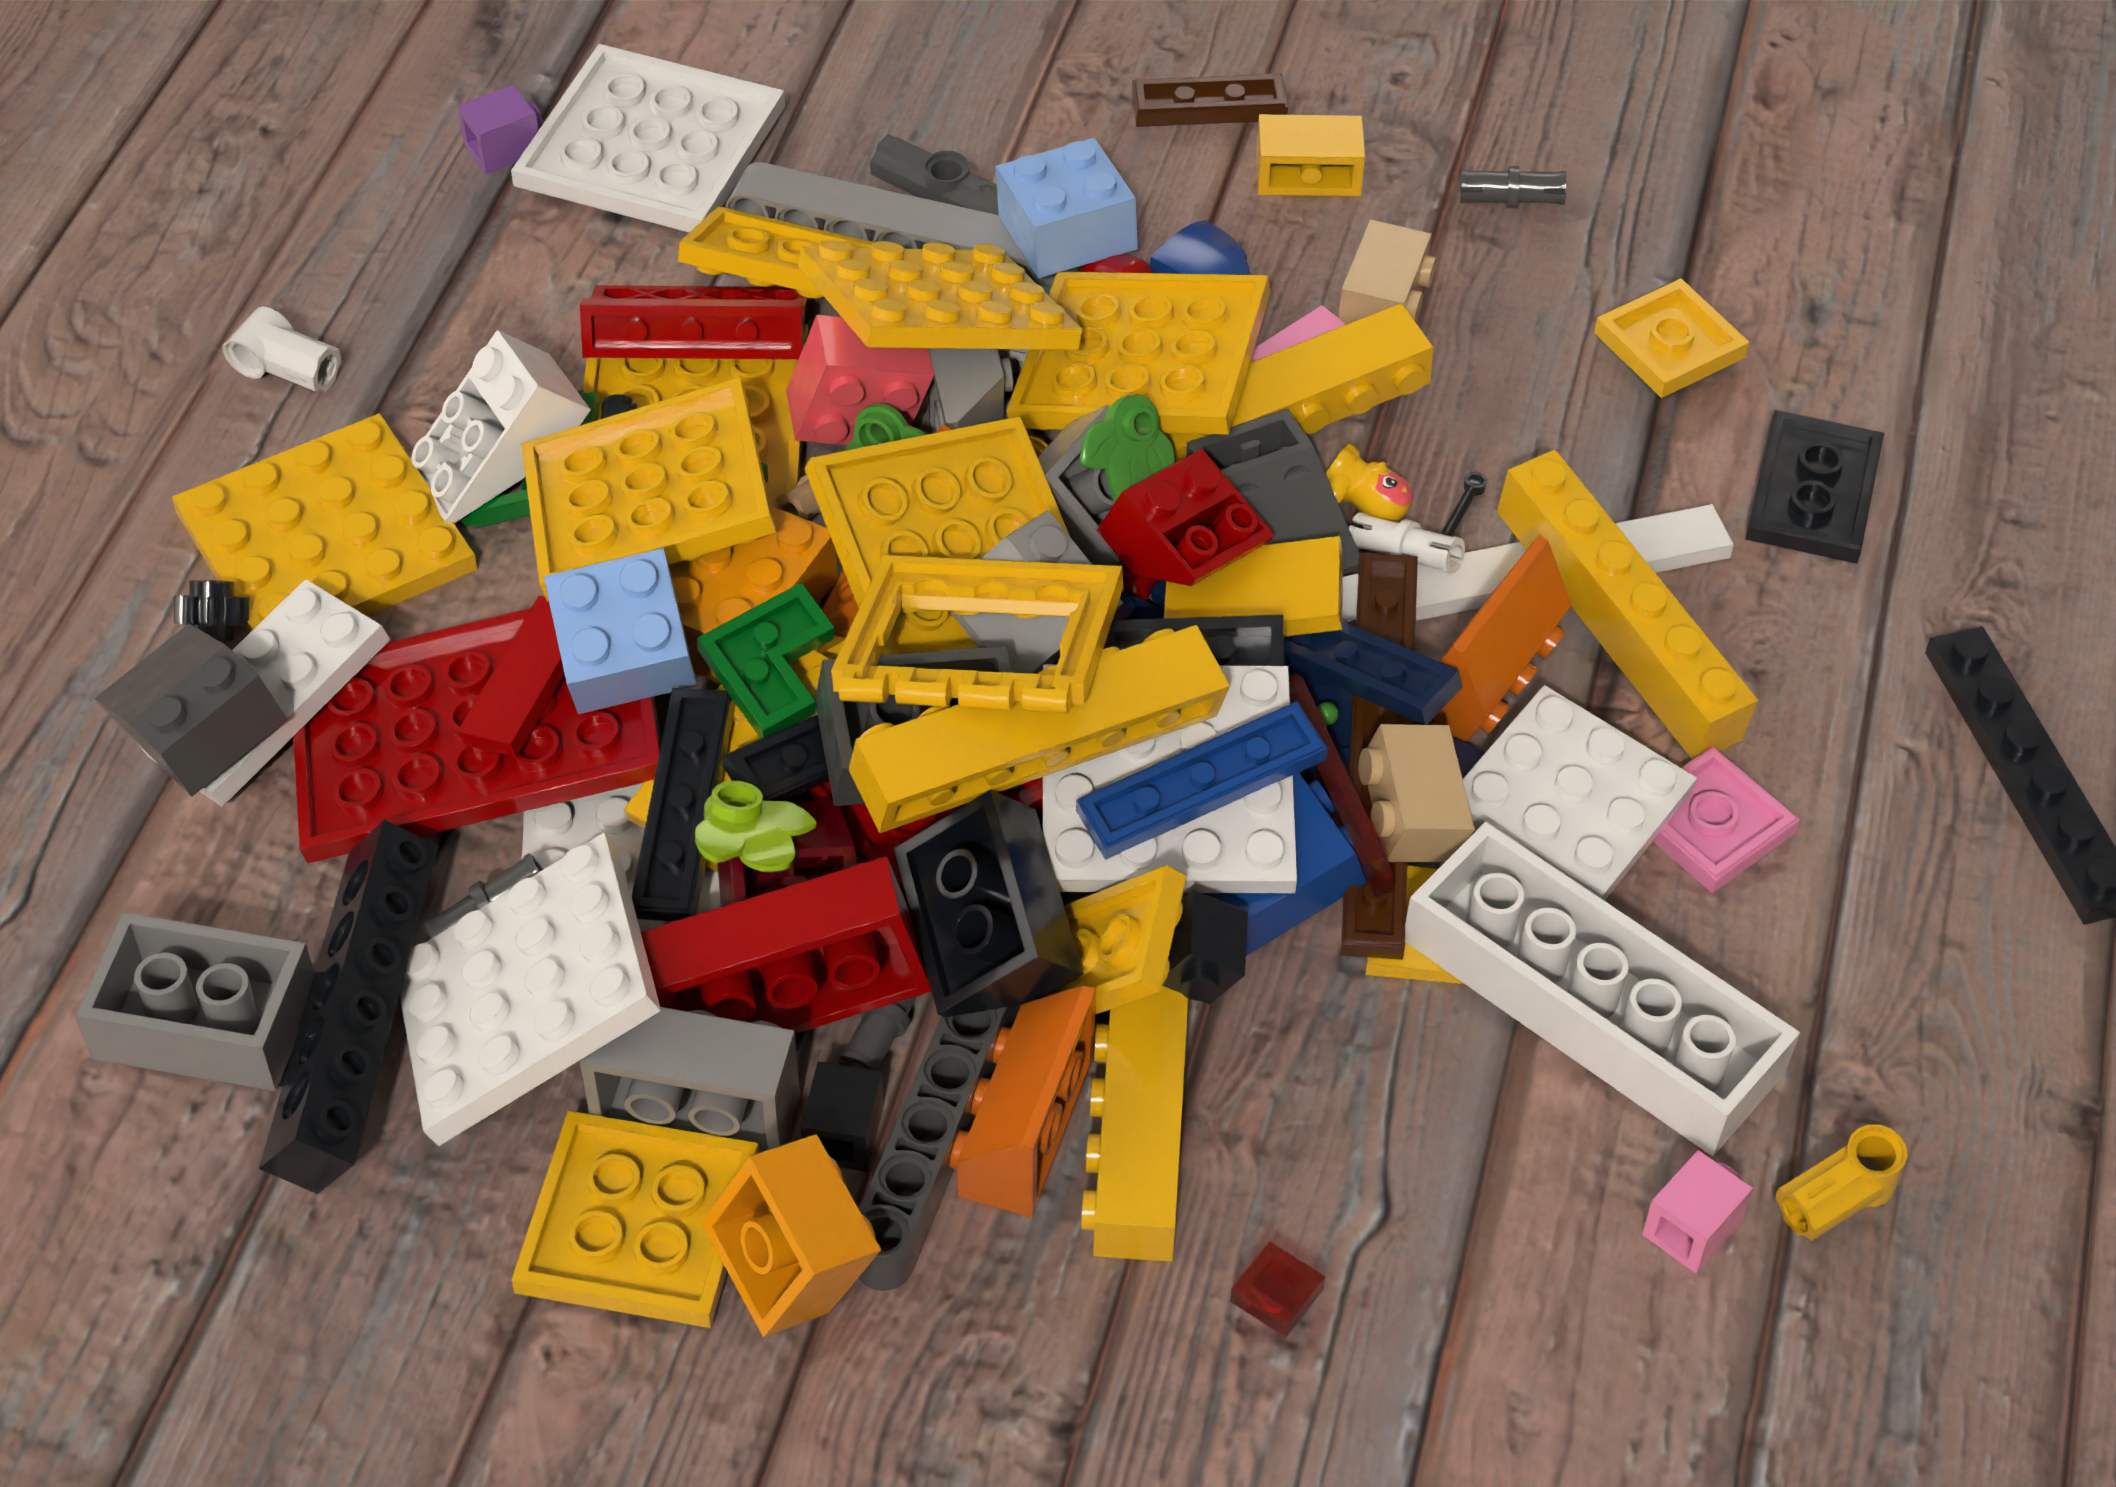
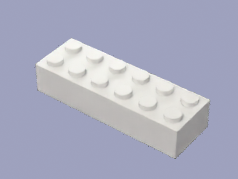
[1405,821,1800,1157]

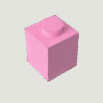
[1642,1150,1753,1274]

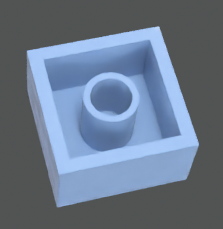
[995,138,1138,278]
[544,548,697,714]

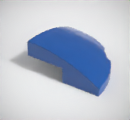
[1150,220,1251,275]

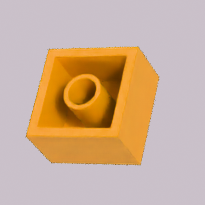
[701,1134,881,1338]

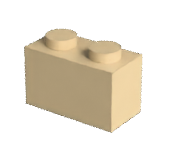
[1338,219,1437,324]
[1358,724,1475,862]

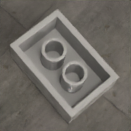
[75,912,314,1091]
[580,1007,801,1153]

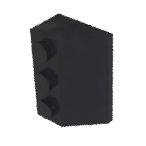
[894,790,1083,1018]

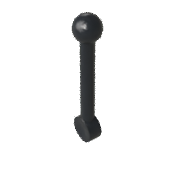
[1439,472,1487,537]

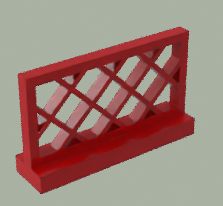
[580,285,809,360]

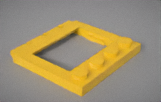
[831,555,1123,713]

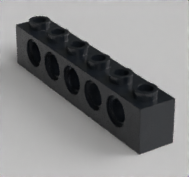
[259,819,439,1194]

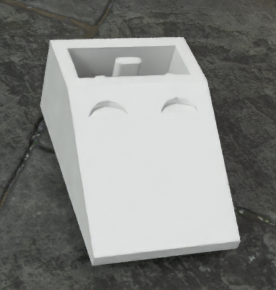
[410,330,591,524]

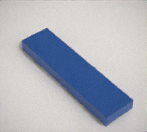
[1076,701,1328,860]

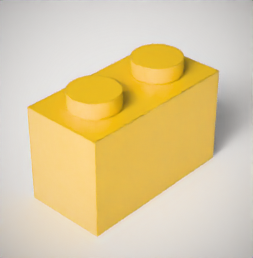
[1256,114,1365,196]

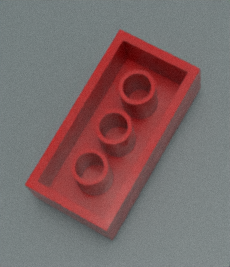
[641,856,932,1034]

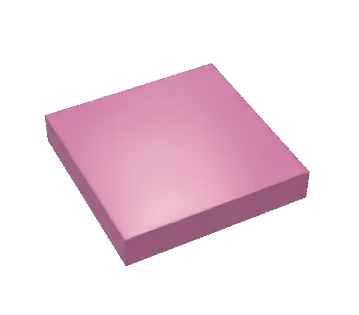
[1653,746,1800,894]

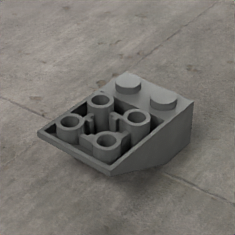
[1186,409,1360,575]

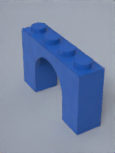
[1203,773,1367,956]

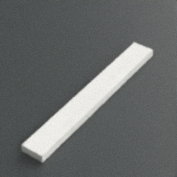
[1342,504,1734,627]

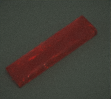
[1289,673,1396,898]

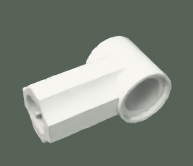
[223,306,342,392]

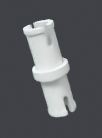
[1349,512,1465,574]

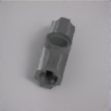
[870,134,999,215]

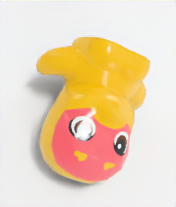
[1326,443,1413,522]

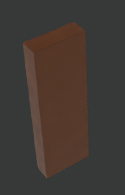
[1132,74,1288,127]

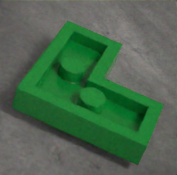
[697,582,834,739]

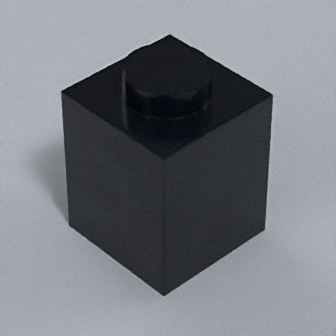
[1162,890,1248,1005]
[801,1061,884,1172]

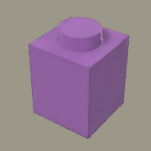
[457,84,543,174]

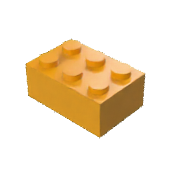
[670,505,838,684]

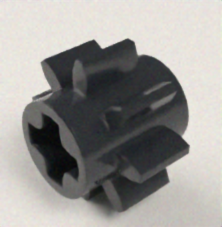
[174,580,249,641]

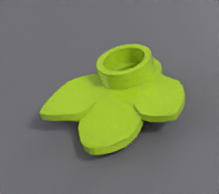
[695,781,817,872]

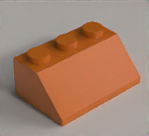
[1431,534,1571,743]
[949,985,1096,1218]

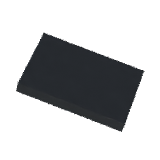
[1745,410,1884,564]

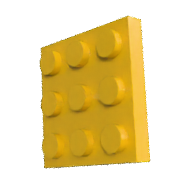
[511,1110,760,1328]

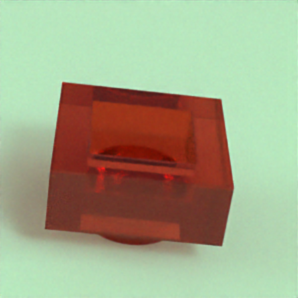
[1230,1241,1326,1338]

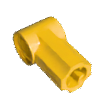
[1775,1125,1908,1241]

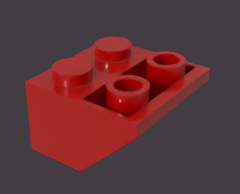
[1096,449,1275,586]

